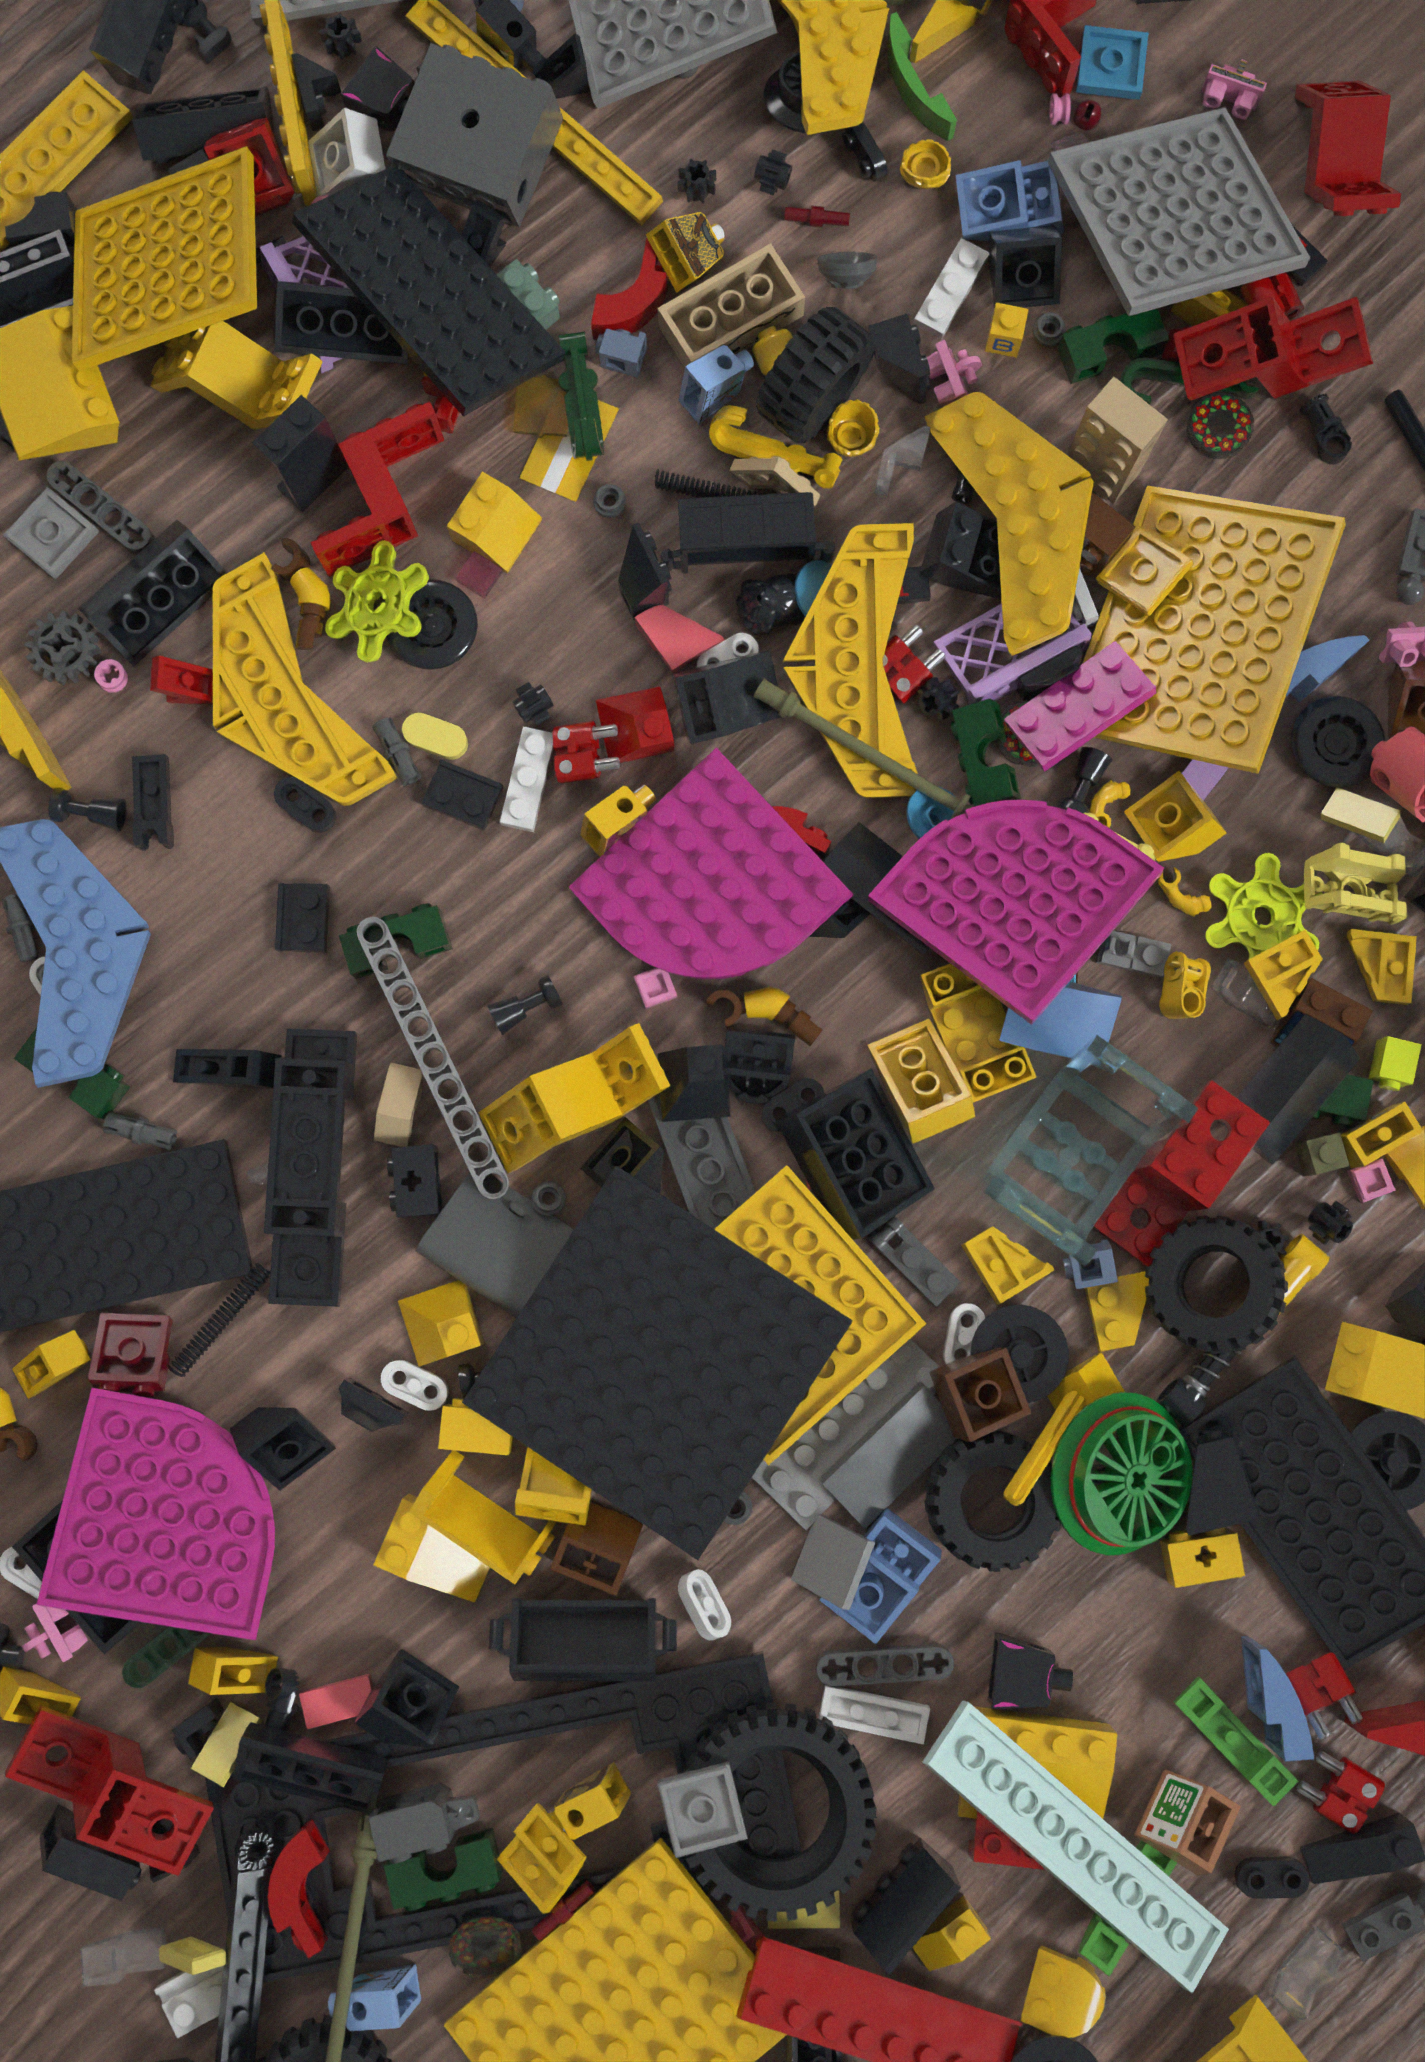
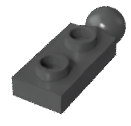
[1396,508,1425,605]
[1341,1887,1425,1962]

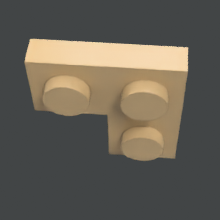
[729,456,820,507]

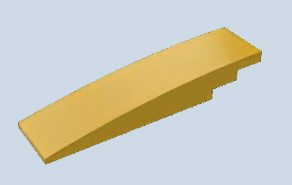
[0,670,72,790]

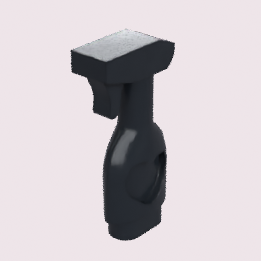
[181,0,232,64]

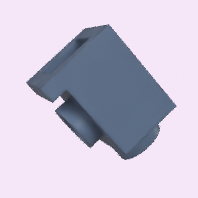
[595,329,647,378]
[1063,1239,1118,1289]

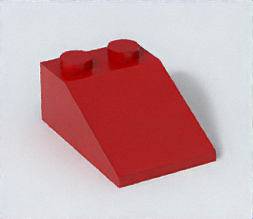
[1344,1700,1425,1756]

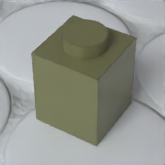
[1295,1133,1349,1177]

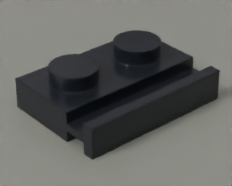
[421,759,503,831]
[275,883,330,953]

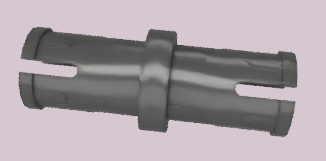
[372,717,422,786]
[103,1112,177,1151]

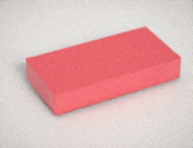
[299,1674,373,1729]

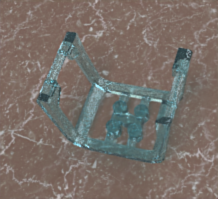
[980,1035,1198,1266]

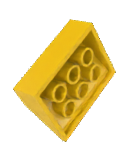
[0,306,120,461]
[957,1706,1117,1819]

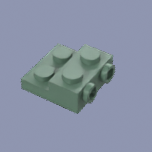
[496,259,560,329]

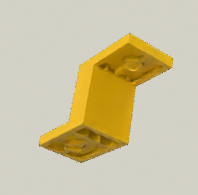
[150,321,323,430]
[478,1023,670,1173]

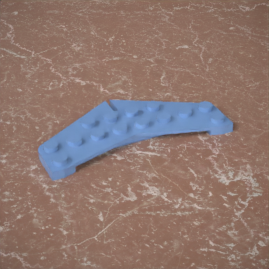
[0,819,151,1088]

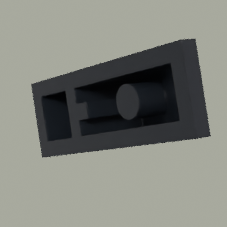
[173,1049,282,1089]
[1300,1813,1425,1884]

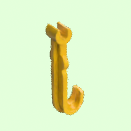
[709,405,843,489]

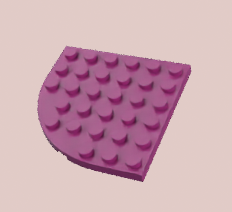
[569,747,853,979]
[868,800,1164,1025]
[36,1388,275,1641]

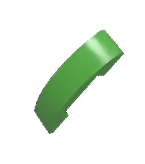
[887,12,957,141]
[1173,1676,1298,1807]
[1078,1840,1177,1976]

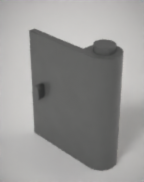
[416,1173,574,1318]

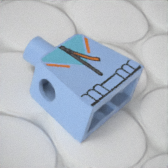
[678,345,754,424]
[328,1964,421,2031]

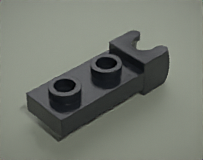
[132,754,174,851]

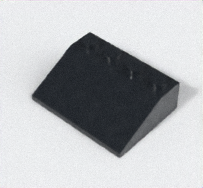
[776,1068,935,1240]

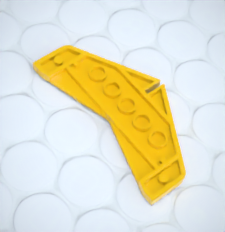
[777,0,889,135]
[924,392,1094,656]
[783,523,918,798]
[213,552,398,806]

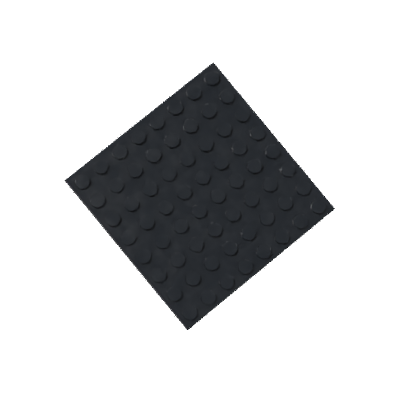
[462,1165,853,1560]

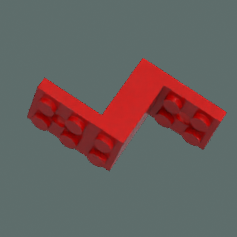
[1004,0,1096,97]
[1295,81,1401,216]
[1173,296,1374,401]
[310,401,445,577]
[1090,1080,1270,1267]
[5,1705,214,1876]

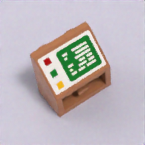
[1134,1770,1241,1876]

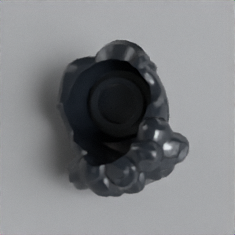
[736,574,805,635]

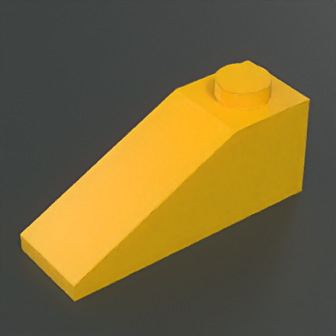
[909,0,992,63]

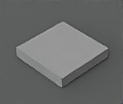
[3,487,100,580]
[791,1514,875,1610]
[657,1761,747,1858]

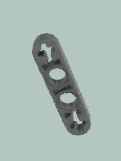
[46,461,154,555]
[816,1644,954,1686]

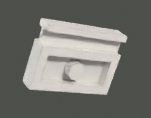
[154,1965,224,2038]

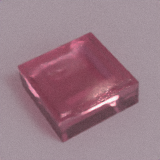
[456,551,503,599]

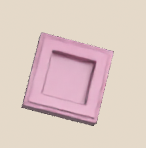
[634,968,677,1009]
[1347,1158,1396,1203]

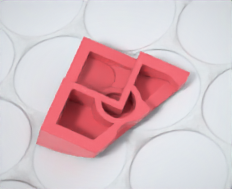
[635,605,725,673]

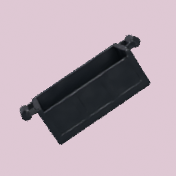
[660,492,835,574]
[488,1598,677,1681]

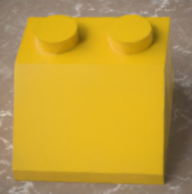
[447,471,542,573]

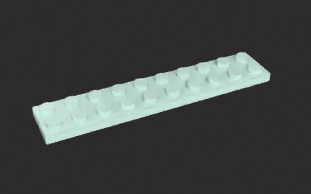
[922,1701,1229,1993]

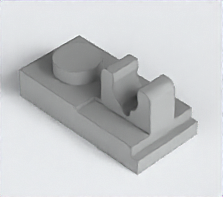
[1096,931,1172,979]

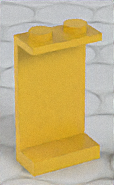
[409,1450,557,1584]

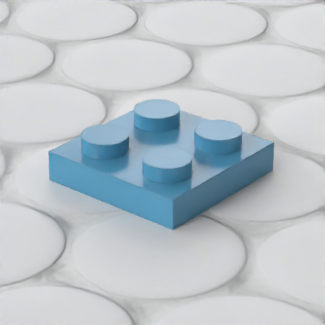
[1076,25,1149,100]

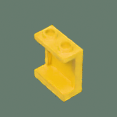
[515,1447,592,1526]

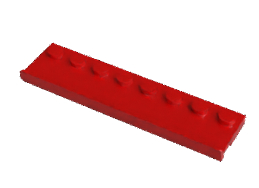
[736,1936,1023,2062]

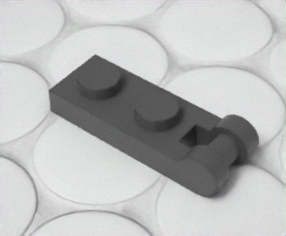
[867,1216,961,1307]

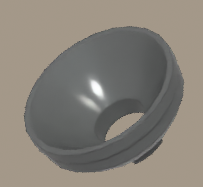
[817,252,877,289]

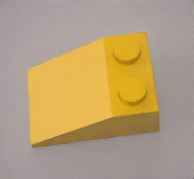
[867,1019,975,1144]
[1325,1322,1425,1419]
[373,1494,490,1602]

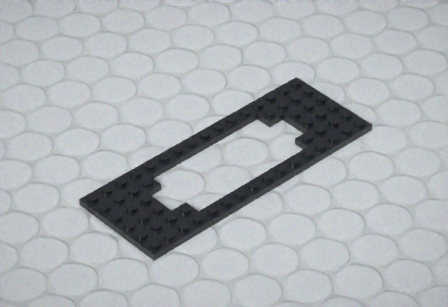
[205,1651,802,1983]

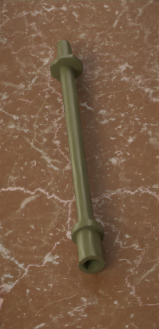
[754,678,972,819]
[326,1815,378,2062]

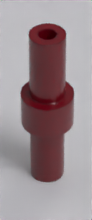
[784,206,850,227]
[532,1880,596,1941]

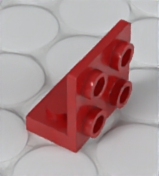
[968,1810,1046,1870]

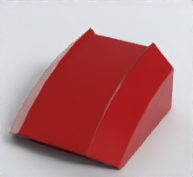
[204,118,295,216]

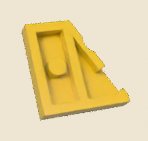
[1347,929,1417,1005]
[1244,930,1323,1020]
[961,1226,1055,1305]
[1085,1271,1149,1352]

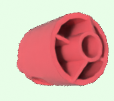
[1370,726,1425,822]

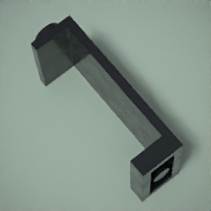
[252,395,348,513]

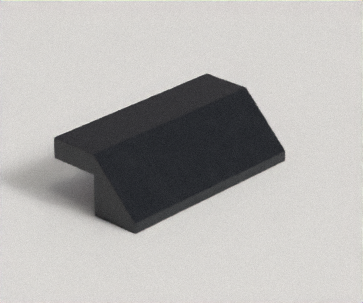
[0,229,74,328]
[824,822,930,956]

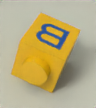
[985,303,1029,358]

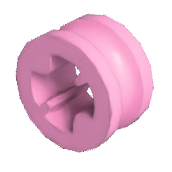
[1049,93,1071,125]
[94,659,128,693]

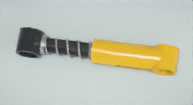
[1156,1234,1330,1427]

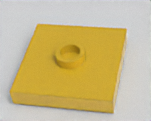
[1096,526,1193,616]

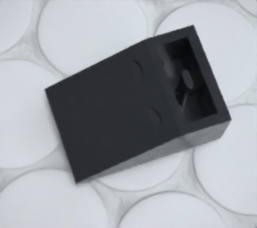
[920,501,1001,599]
[672,650,781,744]

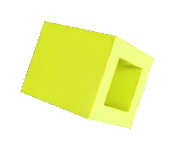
[1368,1036,1422,1091]

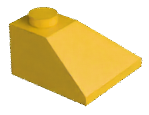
[1124,771,1227,862]
[398,1280,485,1367]

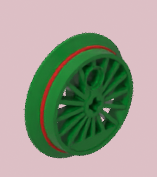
[1051,1392,1193,1555]

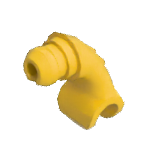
[1089,780,1130,828]
[1158,867,1211,917]

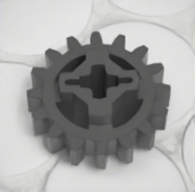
[24,610,102,685]

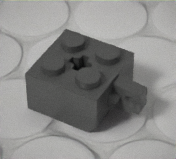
[369,1782,480,1864]

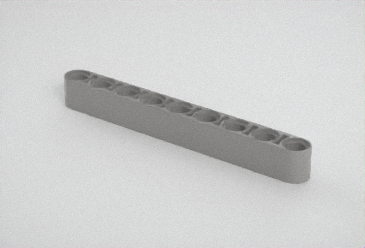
[357,917,509,1199]

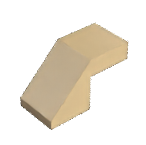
[374,1063,424,1147]

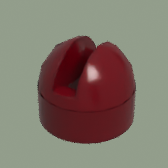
[1074,99,1102,131]

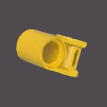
[1159,951,1211,1019]

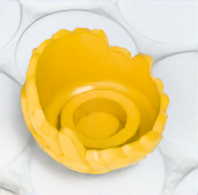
[900,139,951,189]
[827,399,879,457]

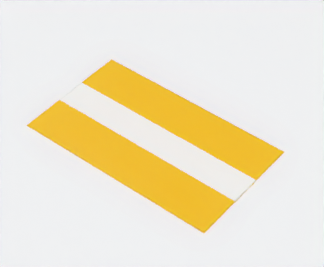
[519,389,619,502]

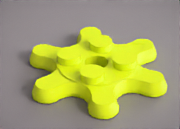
[325,540,429,662]
[1205,853,1323,959]

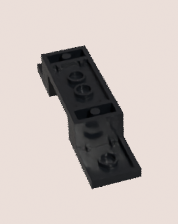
[264,1028,357,1307]

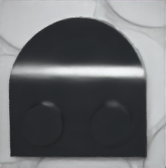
[725,1027,795,1104]

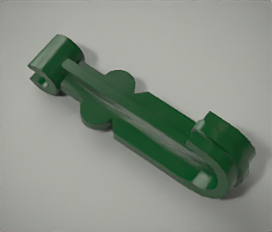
[559,332,604,461]
[1120,358,1259,405]

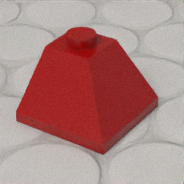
[595,686,675,763]

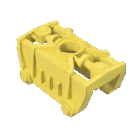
[1304,843,1407,925]

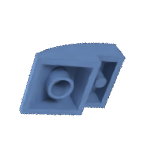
[956,160,1064,241]
[1286,635,1369,703]
[999,981,1123,1062]
[819,1508,942,1644]
[1241,1636,1314,1761]

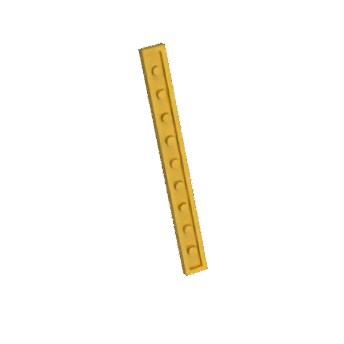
[405,0,663,226]

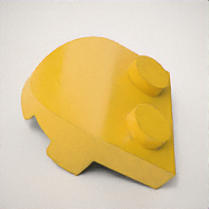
[1020,1946,1106,2038]

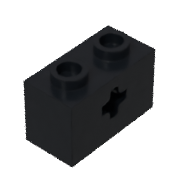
[387,1144,443,1218]

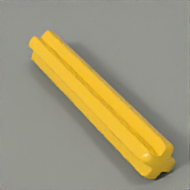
[1004,1391,1085,1506]

